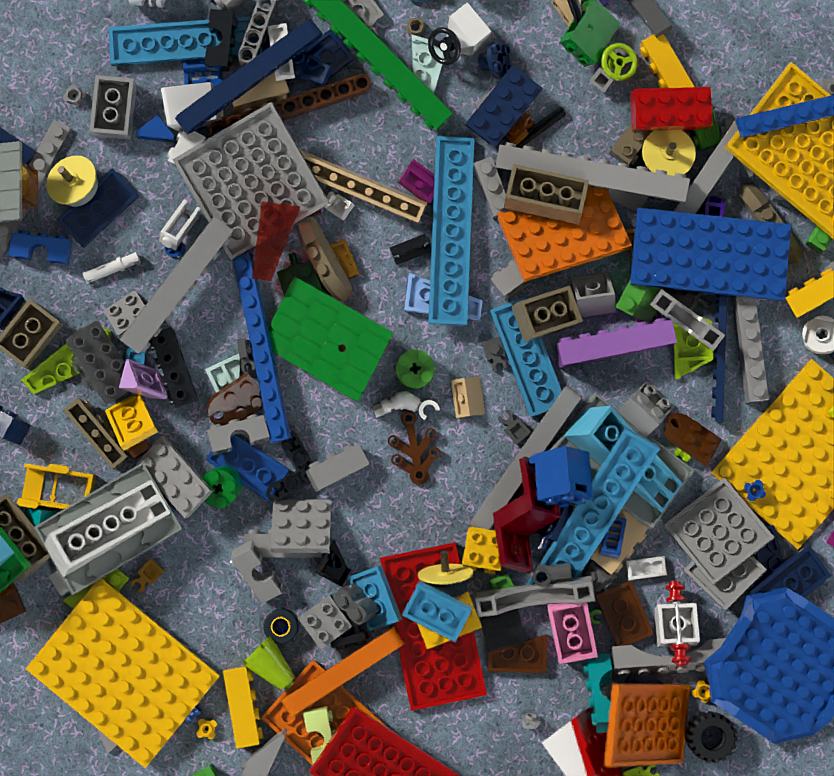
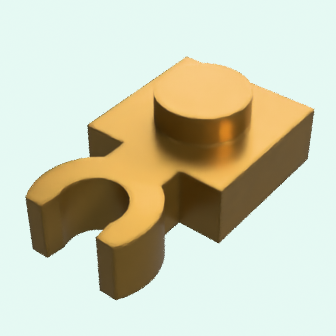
[130,558,165,593]

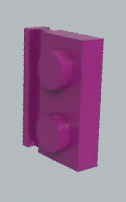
[397,159,435,205]

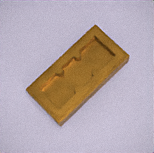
[330,239,360,279]

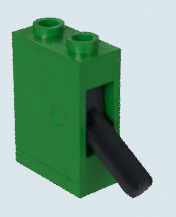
[560,0,620,67]

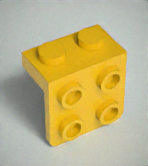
[461,527,501,575]

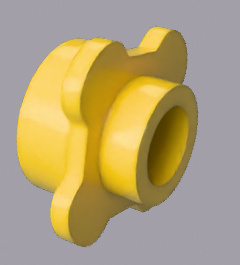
[692,680,710,703]
[196,718,217,739]

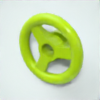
[601,43,638,81]

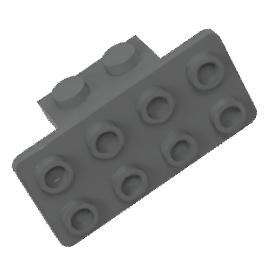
[66,321,128,404]

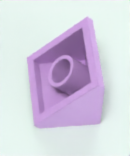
[119,359,168,399]

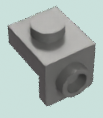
[582,562,617,592]

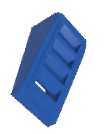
[599,517,627,559]

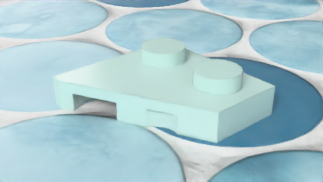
[205,354,240,393]

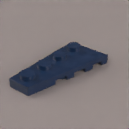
[754,525,785,585]

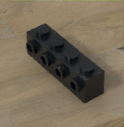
[148,327,199,408]

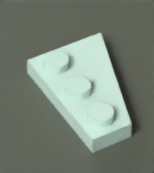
[412,35,444,94]

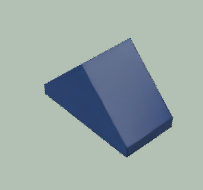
[136,115,176,143]

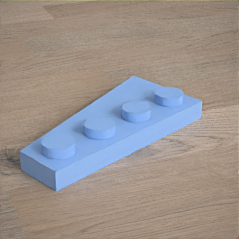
[404,273,482,321]

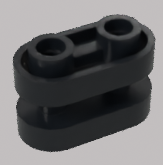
[330,619,369,651]

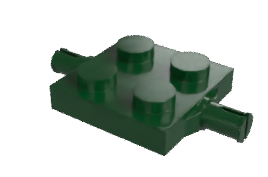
[277,252,323,296]

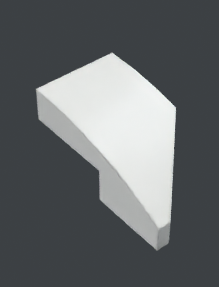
[324,192,355,221]

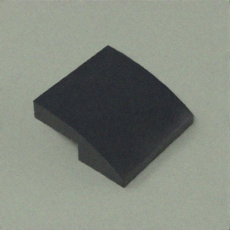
[480,608,526,651]

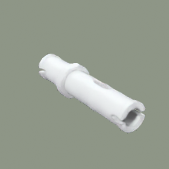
[83,252,141,284]

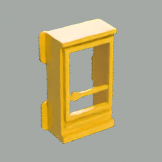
[17,463,96,509]

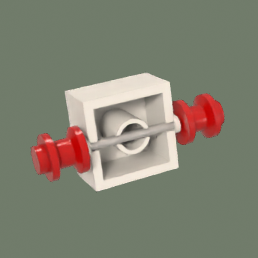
[654,581,700,666]

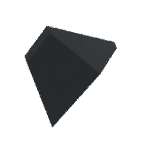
[315,540,351,587]

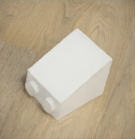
[161,82,223,132]

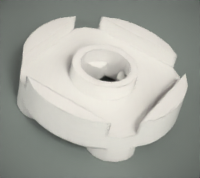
[802,316,834,354]

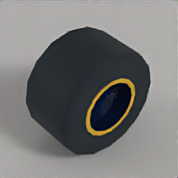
[263,608,299,644]

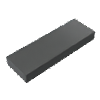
[627,0,673,38]

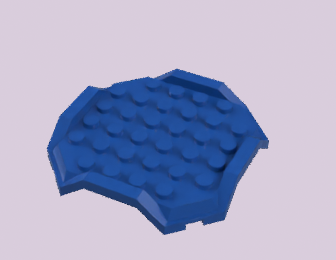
[704,587,834,744]

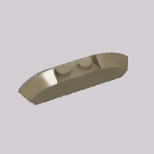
[737,183,802,264]
[298,216,352,302]

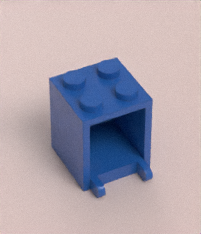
[529,446,593,507]

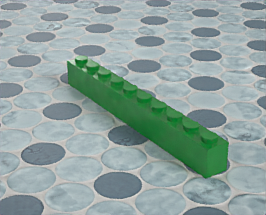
[303,0,453,132]

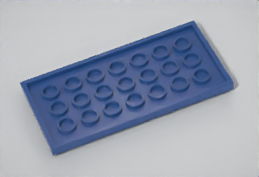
[630,208,791,301]

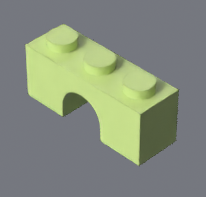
[303,706,336,764]

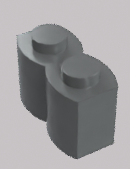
[333,583,379,625]

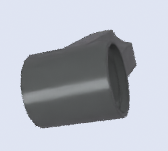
[533,563,572,587]

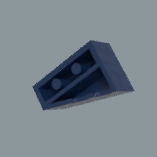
[0,405,31,445]

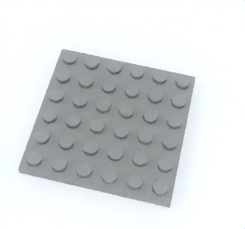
[172,102,330,260]

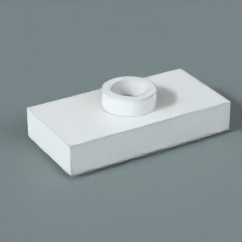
[626,556,667,580]

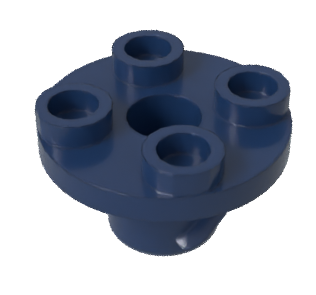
[478,40,511,78]

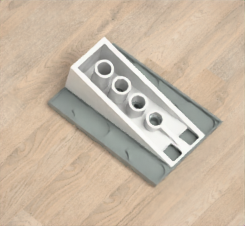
[34,462,182,595]

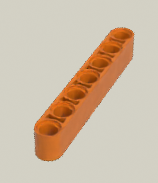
[281,627,404,717]

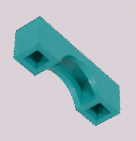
[583,653,612,733]

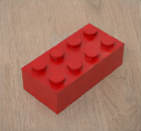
[630,87,713,131]

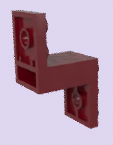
[493,456,561,574]

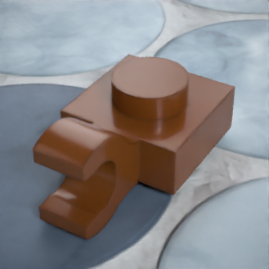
[504,112,535,145]

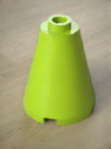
[242,637,295,690]

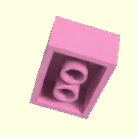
[548,602,598,664]

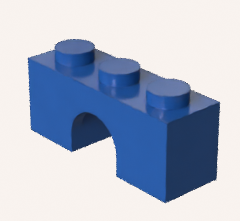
[9,230,72,265]

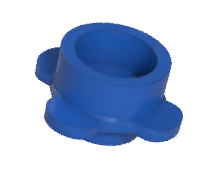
[744,480,766,501]

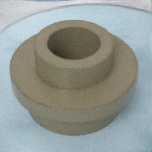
[406,18,425,37]

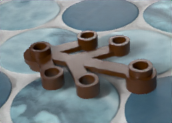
[388,411,440,485]

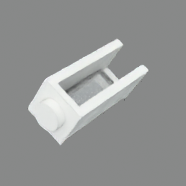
[159,199,201,251]

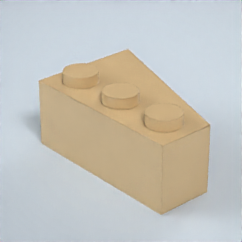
[233,72,291,114]

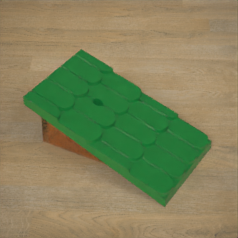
[268,276,394,402]

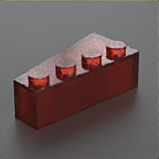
[252,201,301,281]

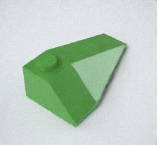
[616,281,662,323]

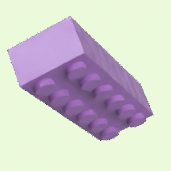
[555,318,677,368]

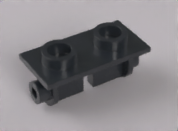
[389,234,431,265]

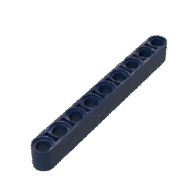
[175,18,323,135]

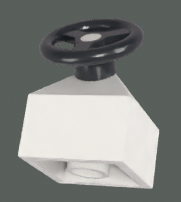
[428,2,492,65]

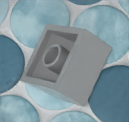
[570,271,616,317]

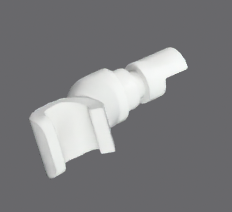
[372,391,440,420]

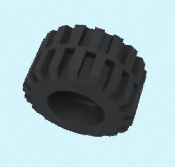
[685,711,738,763]

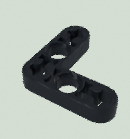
[266,432,313,502]

